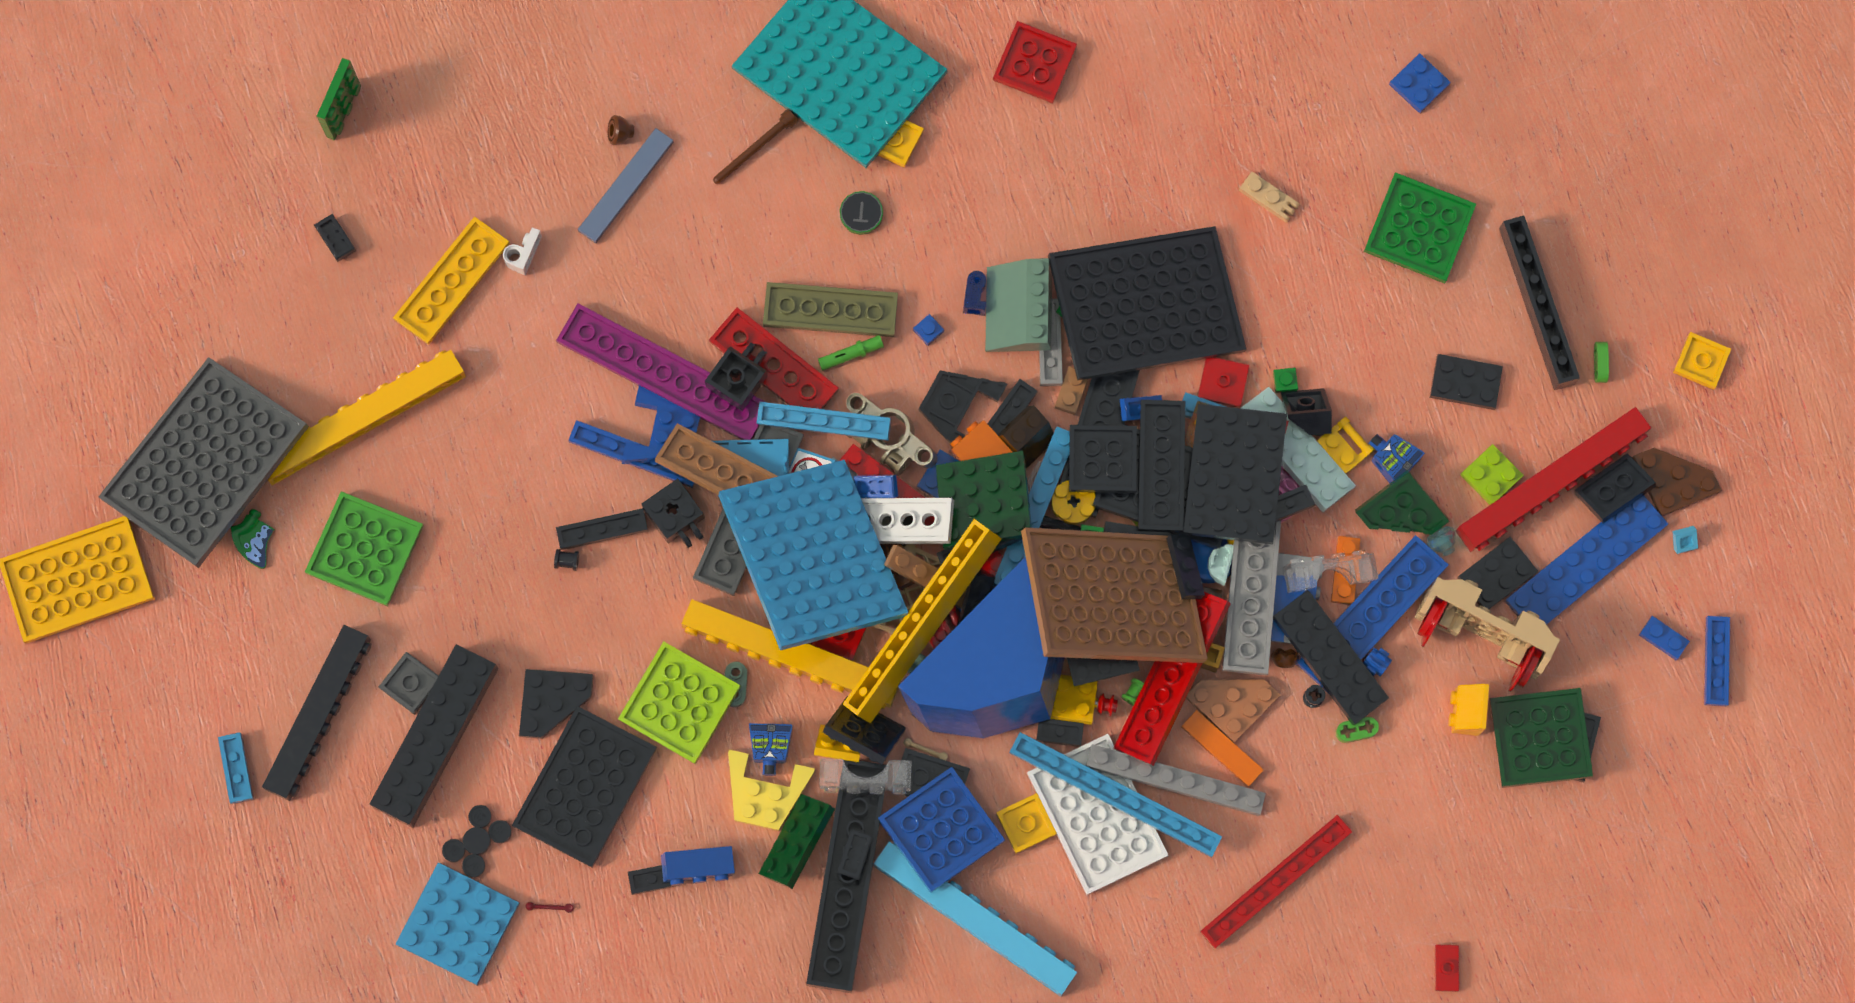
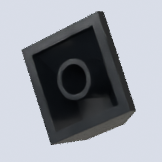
[1281,388,1332,436]

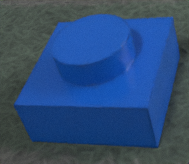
[913,314,944,346]

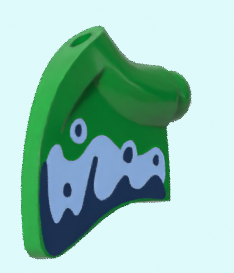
[231,509,275,569]

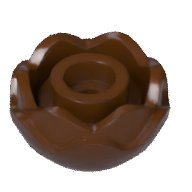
[1271,648,1299,668]

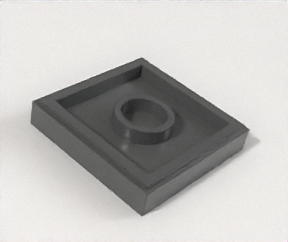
[378,652,438,715]

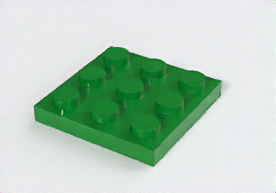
[316,58,361,140]

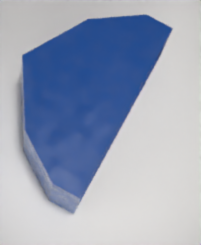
[898,557,1065,739]

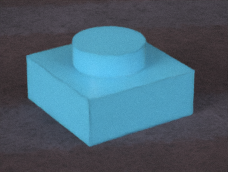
[1672,526,1698,554]

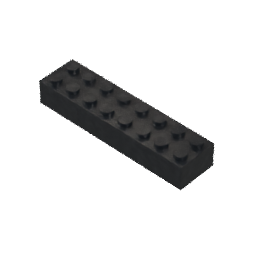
[369,644,499,828]

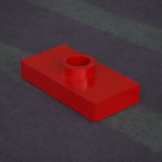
[1435,945,1459,992]

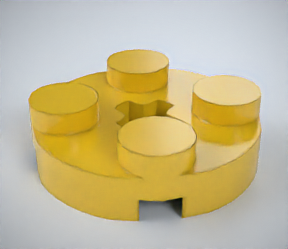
[1051,480,1096,525]

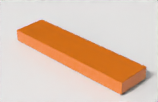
[1181,710,1263,787]

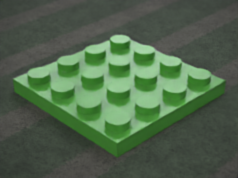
[305,491,424,607]

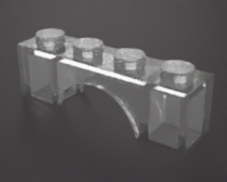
[1283,550,1379,593]
[819,758,912,795]

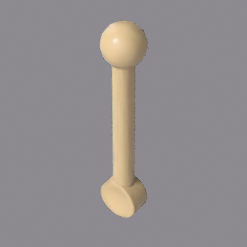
[903,738,948,761]

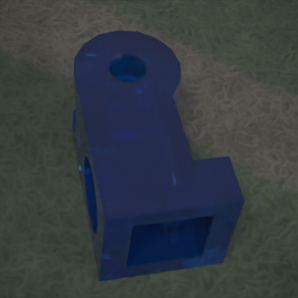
[963,271,986,316]

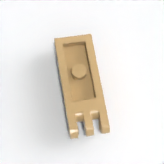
[1239,172,1300,222]

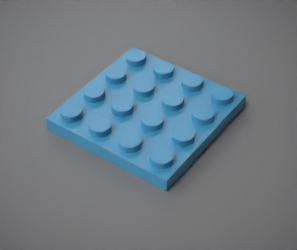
[396,862,520,986]

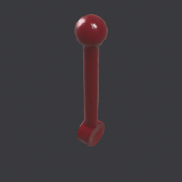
[526,902,574,913]

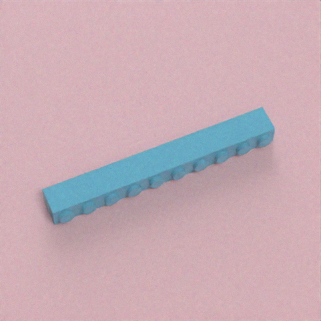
[874,841,1077,997]

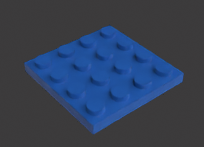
[878,767,1005,893]

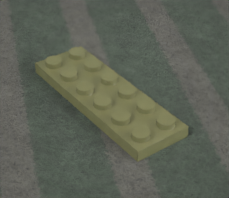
[763,282,898,337]

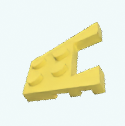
[728,750,815,831]

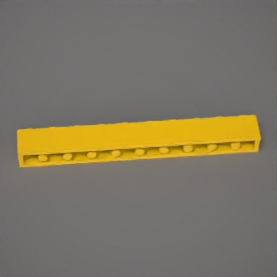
[268,350,466,486]
[843,519,1002,723]
[681,599,901,709]

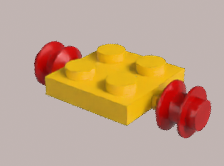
[1050,675,1118,725]

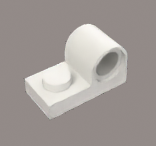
[503,227,542,275]

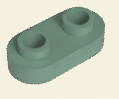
[725,662,748,707]

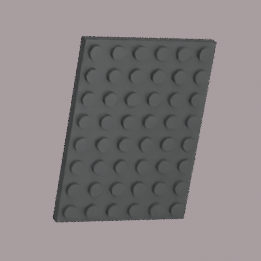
[98,357,309,568]

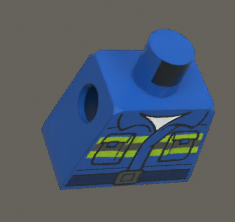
[1368,434,1425,484]
[749,723,793,776]

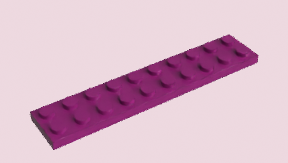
[556,303,765,440]

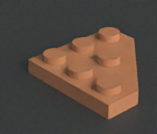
[1186,679,1280,743]

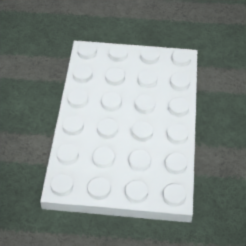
[1027,734,1168,896]

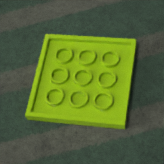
[618,641,741,764]

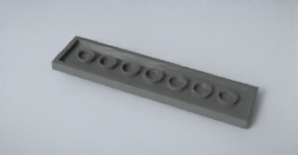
[693,425,804,596]

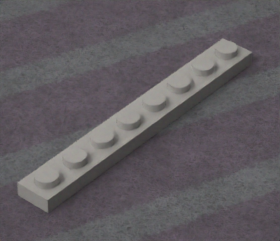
[1086,744,1266,816]

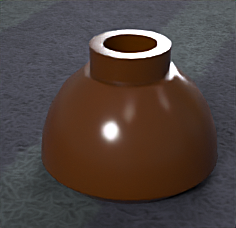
[607,115,634,145]

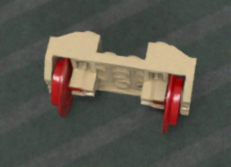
[1415,577,1560,692]

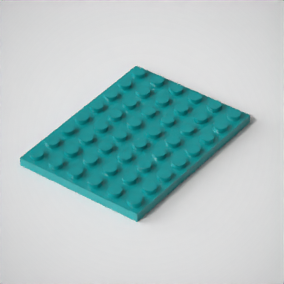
[732,0,948,168]

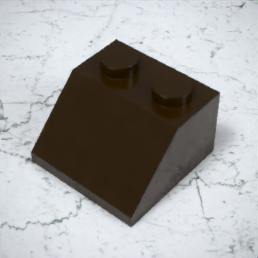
[998,405,1054,468]

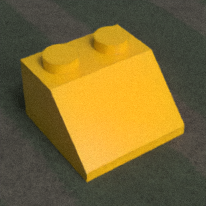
[1448,684,1489,736]

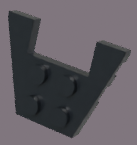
[918,370,1007,443]

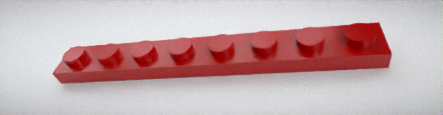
[1200,815,1352,949]

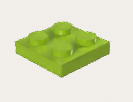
[1460,444,1524,505]

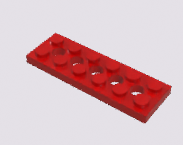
[709,307,839,409]

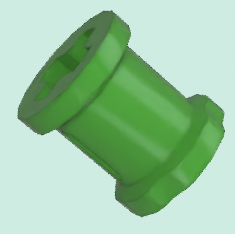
[1121,678,1144,706]

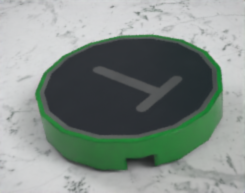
[840,191,883,235]

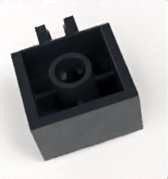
[705,343,768,412]
[641,478,704,548]

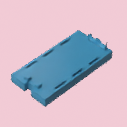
[712,439,789,476]

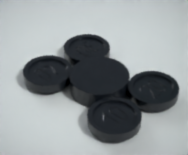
[442,805,512,877]

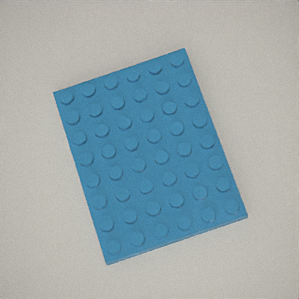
[718,460,908,651]

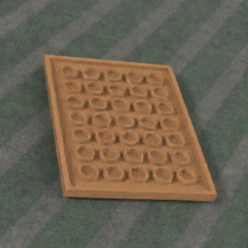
[1021,527,1207,663]

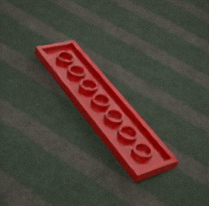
[1114,592,1231,766]

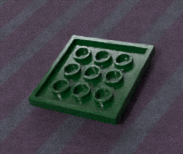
[936,451,1032,550]
[1490,688,1593,788]

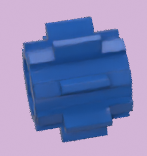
[1363,647,1392,676]

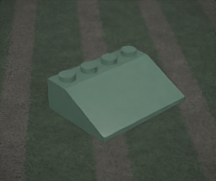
[985,258,1052,352]

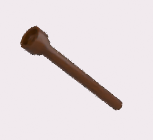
[713,109,798,184]

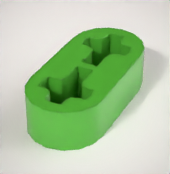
[1594,342,1609,383]
[1335,717,1379,743]

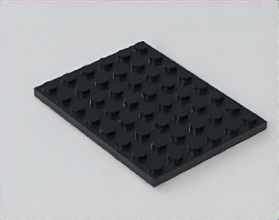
[1048,226,1246,381]

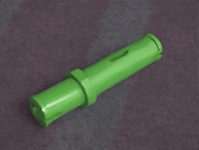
[818,335,884,371]

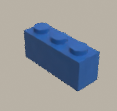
[661,846,735,886]

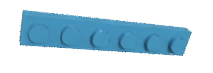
[757,402,891,441]

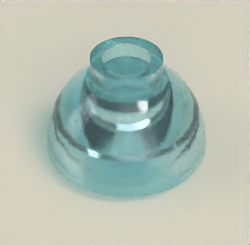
[1426,526,1456,556]

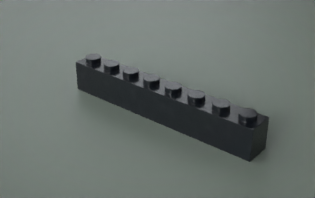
[1499,215,1580,390]
[262,625,372,801]

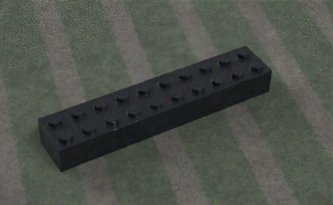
[806,760,889,993]

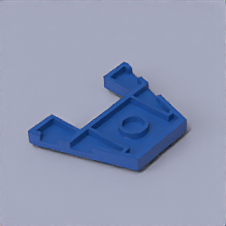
[622,385,700,464]

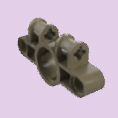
[846,393,938,476]

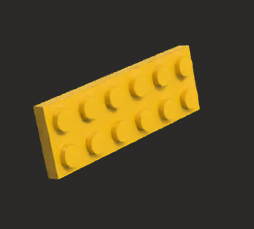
[393,216,510,345]

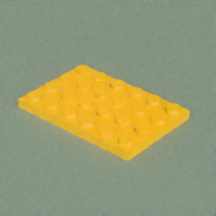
[0,516,155,644]

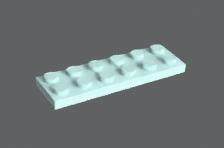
[1241,387,1356,512]

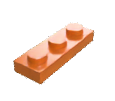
[1331,536,1360,605]

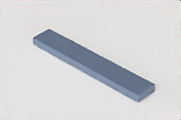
[578,128,674,243]

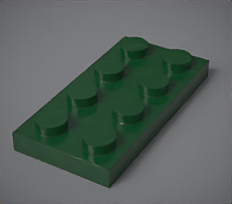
[758,794,835,889]

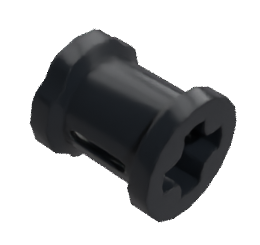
[554,549,579,571]
[1303,685,1325,708]

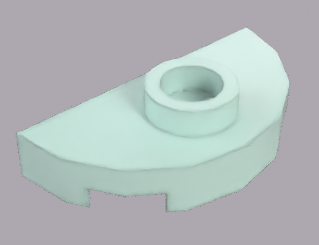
[1208,544,1233,586]

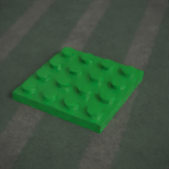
[1364,172,1476,283]

